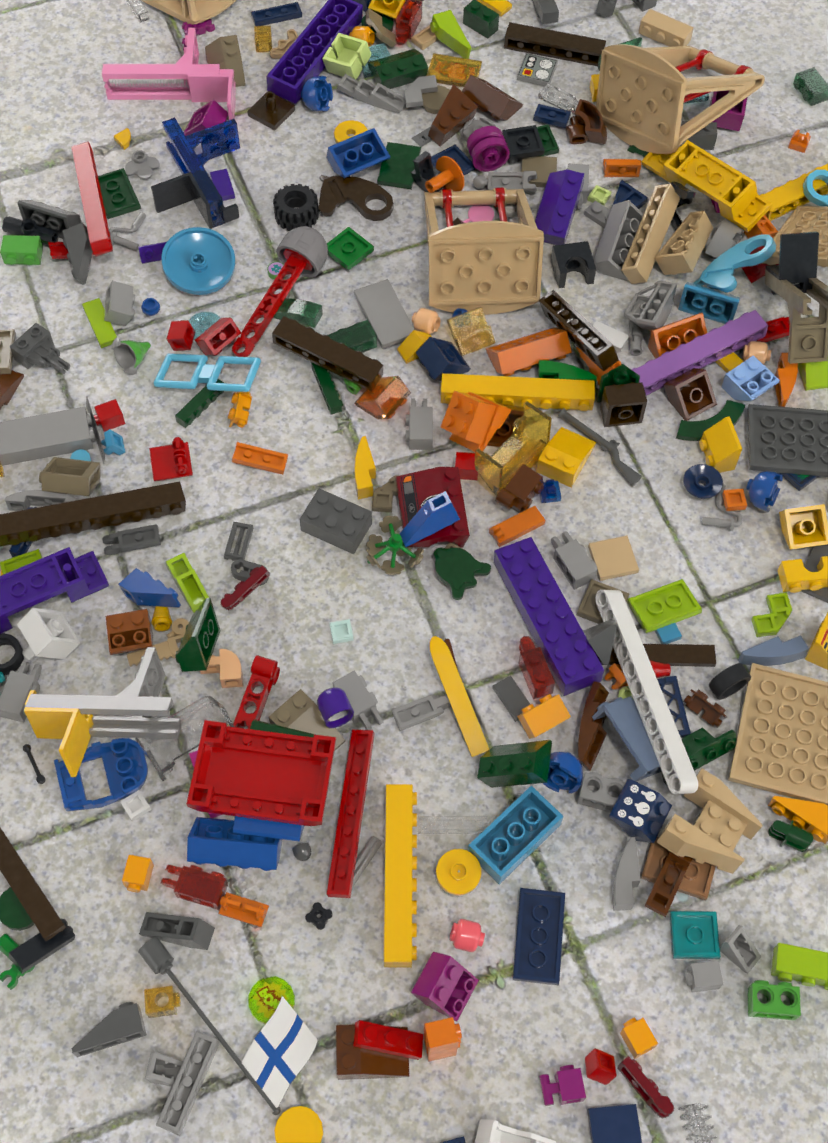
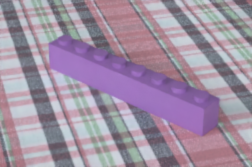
[631,310,768,396]

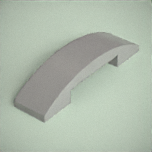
[5,490,79,511]

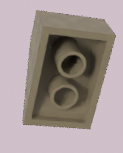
[269,689,345,750]

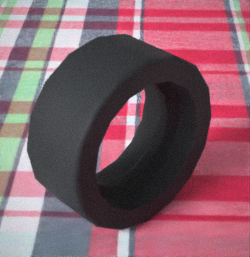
[0,633,24,675]
[709,663,751,700]

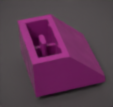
[411,952,479,1022]

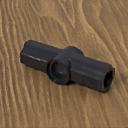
[2,216,58,245]

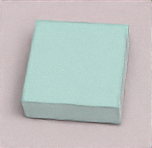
[330,619,354,644]

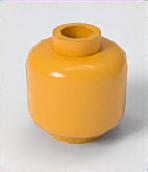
[349,26,375,48]

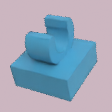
[101,429,125,456]

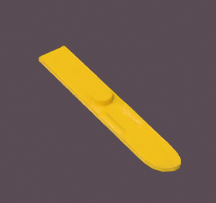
[429,636,490,757]

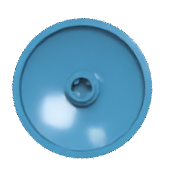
[162,227,235,295]

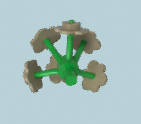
[366,516,424,575]

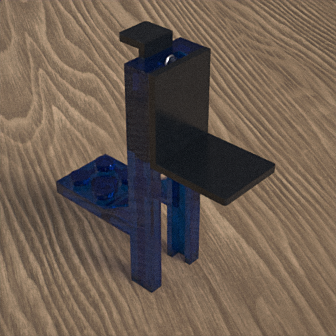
[151,117,240,229]

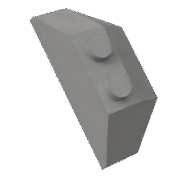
[624,281,677,331]

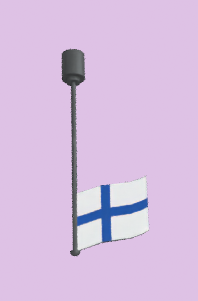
[138,937,318,1115]

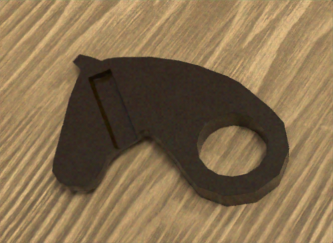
[318,175,394,221]

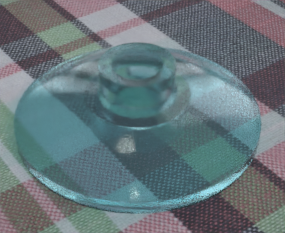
[189,312,221,340]

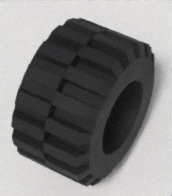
[273,184,319,231]

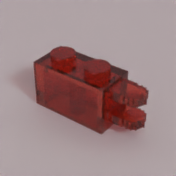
[396,0,422,45]
[519,636,555,700]
[160,864,228,910]

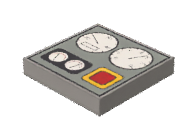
[517,53,558,87]

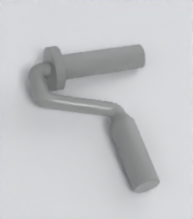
[109,212,146,251]
[702,484,742,531]

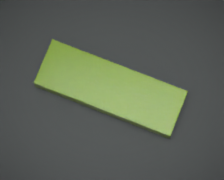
[82,298,117,348]

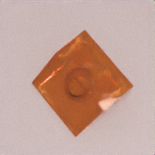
[354,376,411,419]

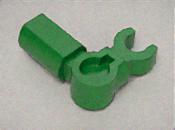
[0,934,35,990]

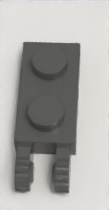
[102,524,161,555]

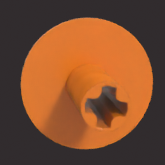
[425,156,464,193]

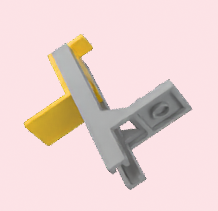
[24,647,182,777]

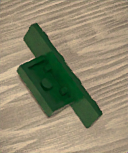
[661,727,737,785]

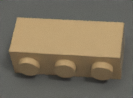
[639,9,694,47]

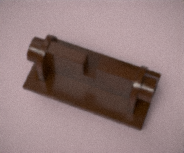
[683,689,727,728]

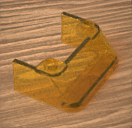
[475,401,552,496]

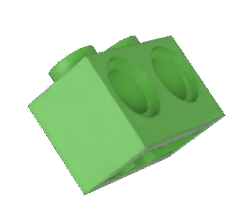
[748,980,801,1020]

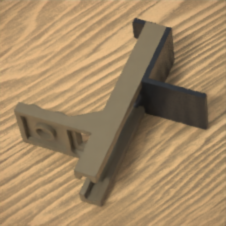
[765,232,828,364]

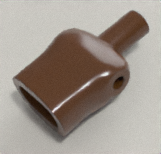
[566,116,587,144]

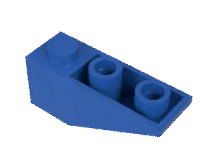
[400,491,460,547]
[118,568,181,607]

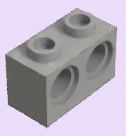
[577,772,625,813]

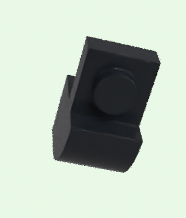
[411,151,445,192]

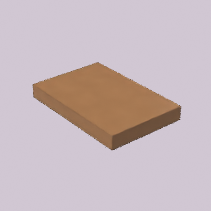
[641,837,716,901]

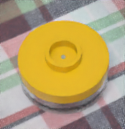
[435,849,481,897]

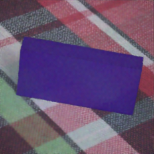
[210,169,235,201]

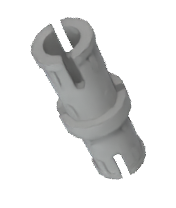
[628,321,643,356]

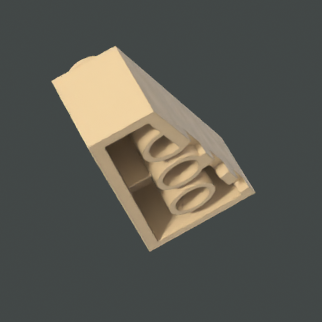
[655,211,713,275]

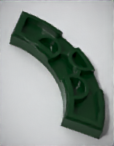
[676,400,746,441]

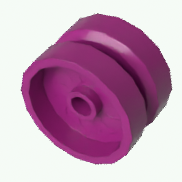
[467,126,510,172]

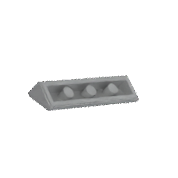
[156,1031,220,1136]

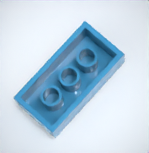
[468,786,564,885]

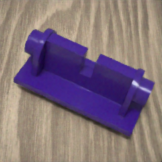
[138,242,167,264]

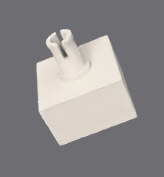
[17,608,80,661]

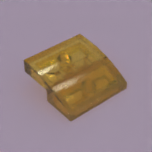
[447,307,496,356]

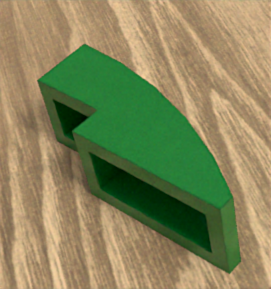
[538,360,597,387]

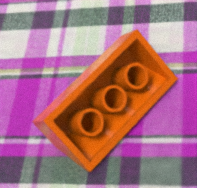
[486,327,572,376]

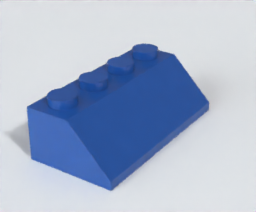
[187,817,282,871]

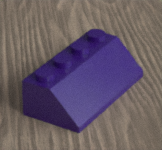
[535,169,584,245]

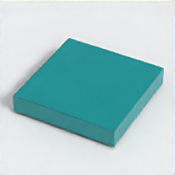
[670,911,721,959]

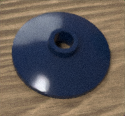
[683,464,723,499]

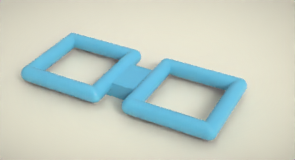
[153,353,261,392]

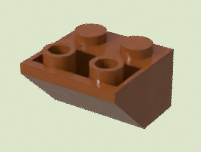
[105,609,153,655]

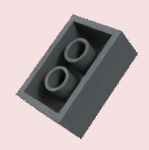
[300,488,372,554]

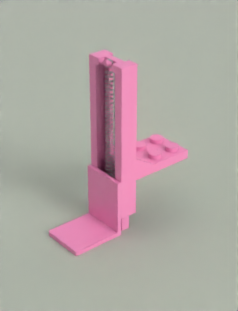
[102,28,236,129]

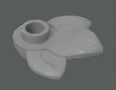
[125,150,160,180]

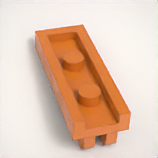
[232,442,288,475]
[489,506,546,547]

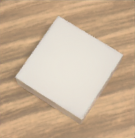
[120,790,151,822]

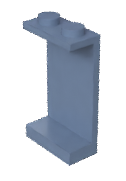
[592,697,661,782]

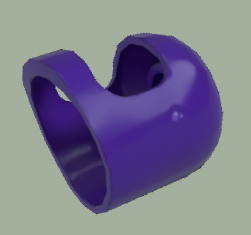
[317,687,354,728]

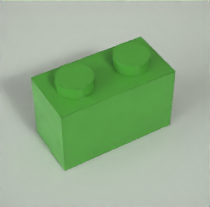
[0,235,43,265]

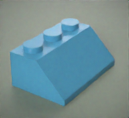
[678,282,740,324]

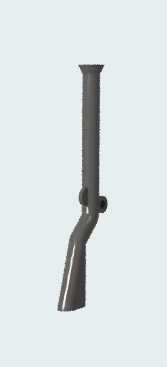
[558,408,642,487]

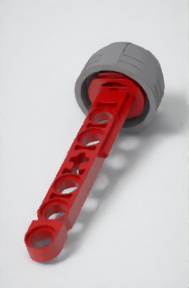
[232,226,328,357]

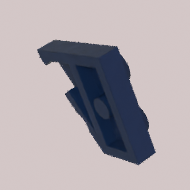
[612,180,648,209]

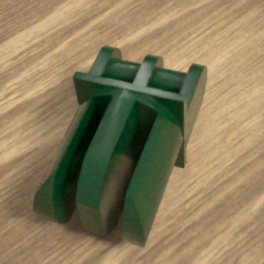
[768,820,813,852]

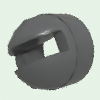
[292,842,311,861]

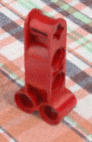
[233,655,280,729]

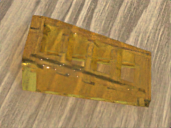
[254,25,272,52]

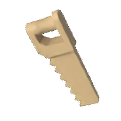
[127,633,185,667]

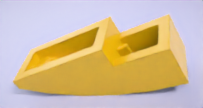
[355,436,376,500]

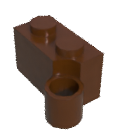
[495,464,544,513]

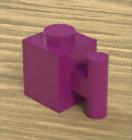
[539,1065,586,1106]

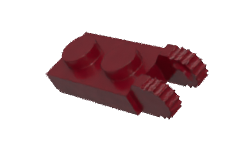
[220,565,271,610]
[617,1056,674,1119]

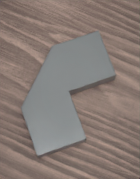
[404,75,438,108]

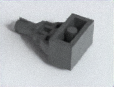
[9,323,70,374]

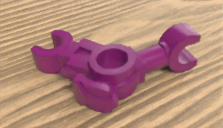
[182,19,215,51]

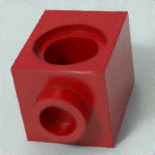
[166,320,195,351]

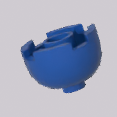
[301,76,333,112]
[746,471,783,512]
[543,752,583,793]

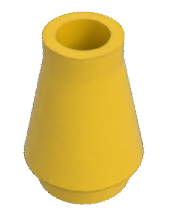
[151,606,172,631]

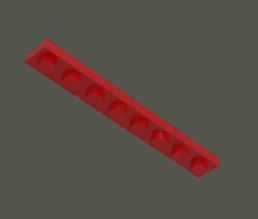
[327,729,375,898]

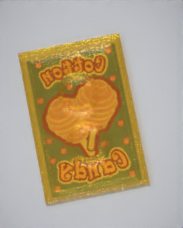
[427,53,482,87]

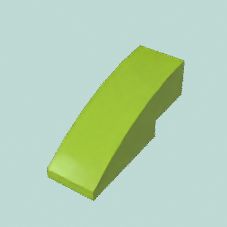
[166,553,209,613]

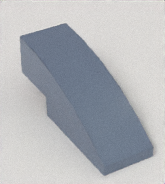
[738,635,809,666]

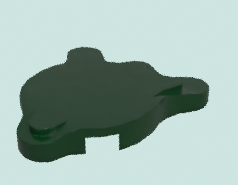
[433,548,491,600]

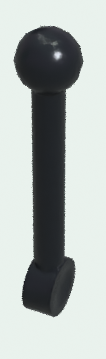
[23,744,46,784]

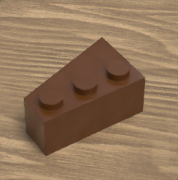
[428,84,478,147]

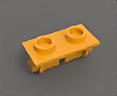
[228,392,252,428]

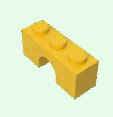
[777,556,828,593]

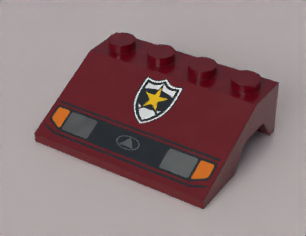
[395,467,470,548]

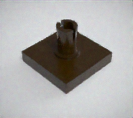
[247,91,295,131]

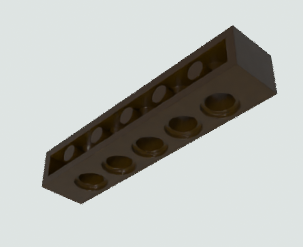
[539,290,619,371]

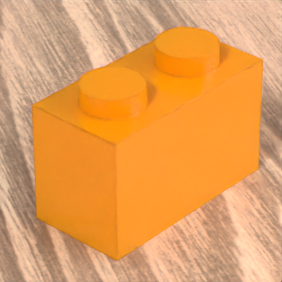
[517,694,571,739]

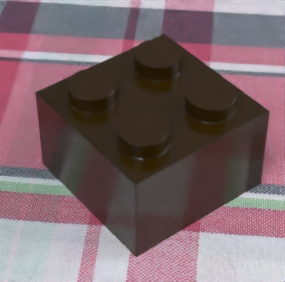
[600,382,647,427]

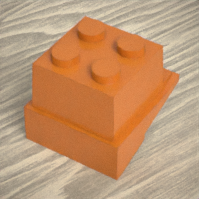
[441,391,511,454]

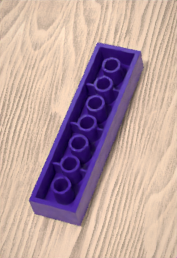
[266,0,363,104]
[493,537,604,696]

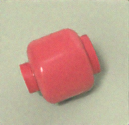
[449,919,485,952]

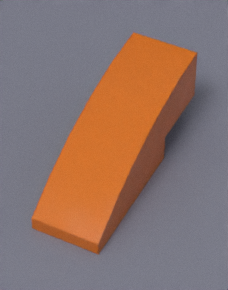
[774,352,798,407]

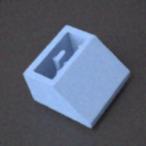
[722,355,780,401]

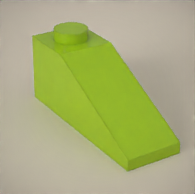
[430,10,471,60]

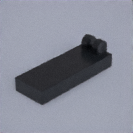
[8,919,76,974]

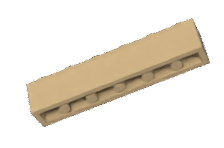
[621,184,680,284]

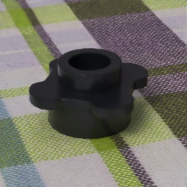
[305,902,333,930]

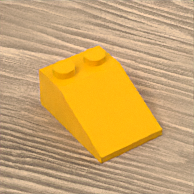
[536,427,596,488]

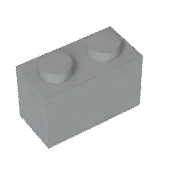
[104,280,135,326]

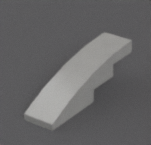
[337,74,406,113]

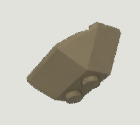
[205,35,246,87]

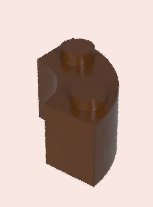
[574,99,607,144]

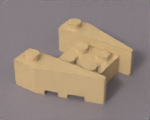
[657,768,763,874]

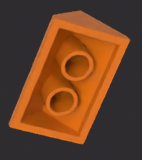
[648,313,707,359]

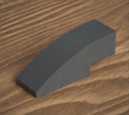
[532,0,559,24]

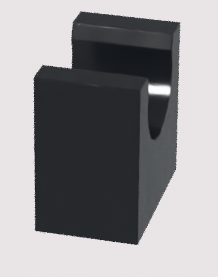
[551,241,596,289]

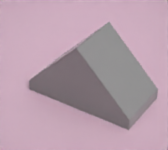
[720,925,761,974]
[145,1052,183,1087]

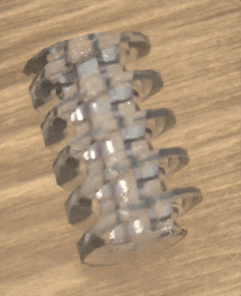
[677,1103,717,1143]

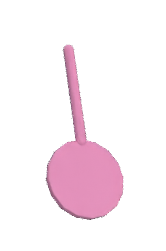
[463,205,494,223]

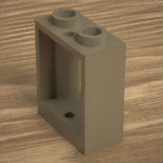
[39,457,100,496]

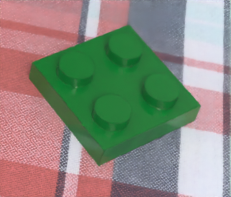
[327,227,374,271]

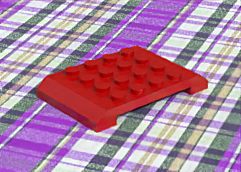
[186,720,336,826]

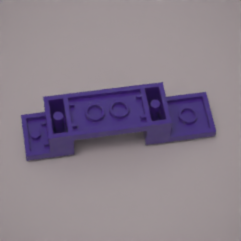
[0,547,109,634]

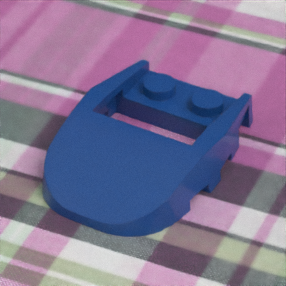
[54,738,148,811]

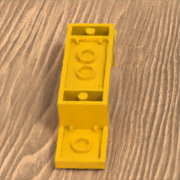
[641,140,772,232]

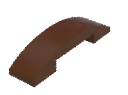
[645,851,693,917]

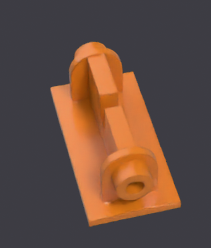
[218,892,269,928]

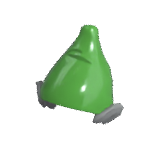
[111,337,151,374]

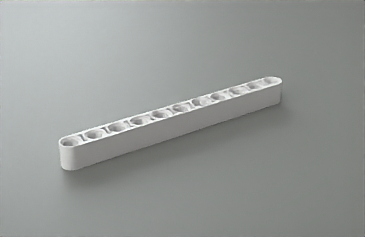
[596,590,698,794]

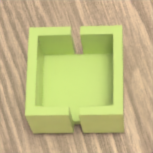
[322,33,372,79]

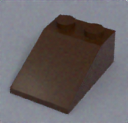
[336,1025,410,1080]

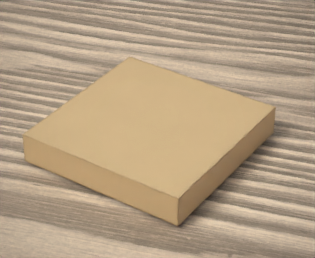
[588,535,639,581]

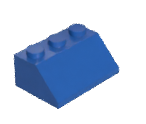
[326,128,390,178]
[233,816,304,841]

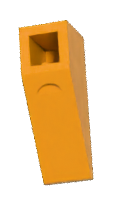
[768,796,828,844]

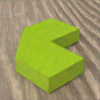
[751,592,792,637]

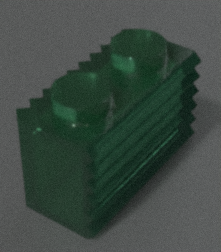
[793,67,828,106]

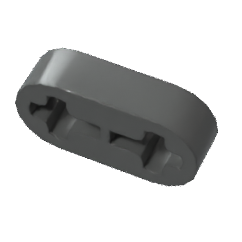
[231,559,269,586]

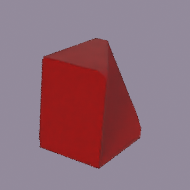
[585,1048,617,1085]

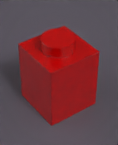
[93,399,125,432]
[455,452,483,481]

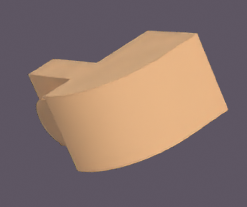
[200,649,243,688]

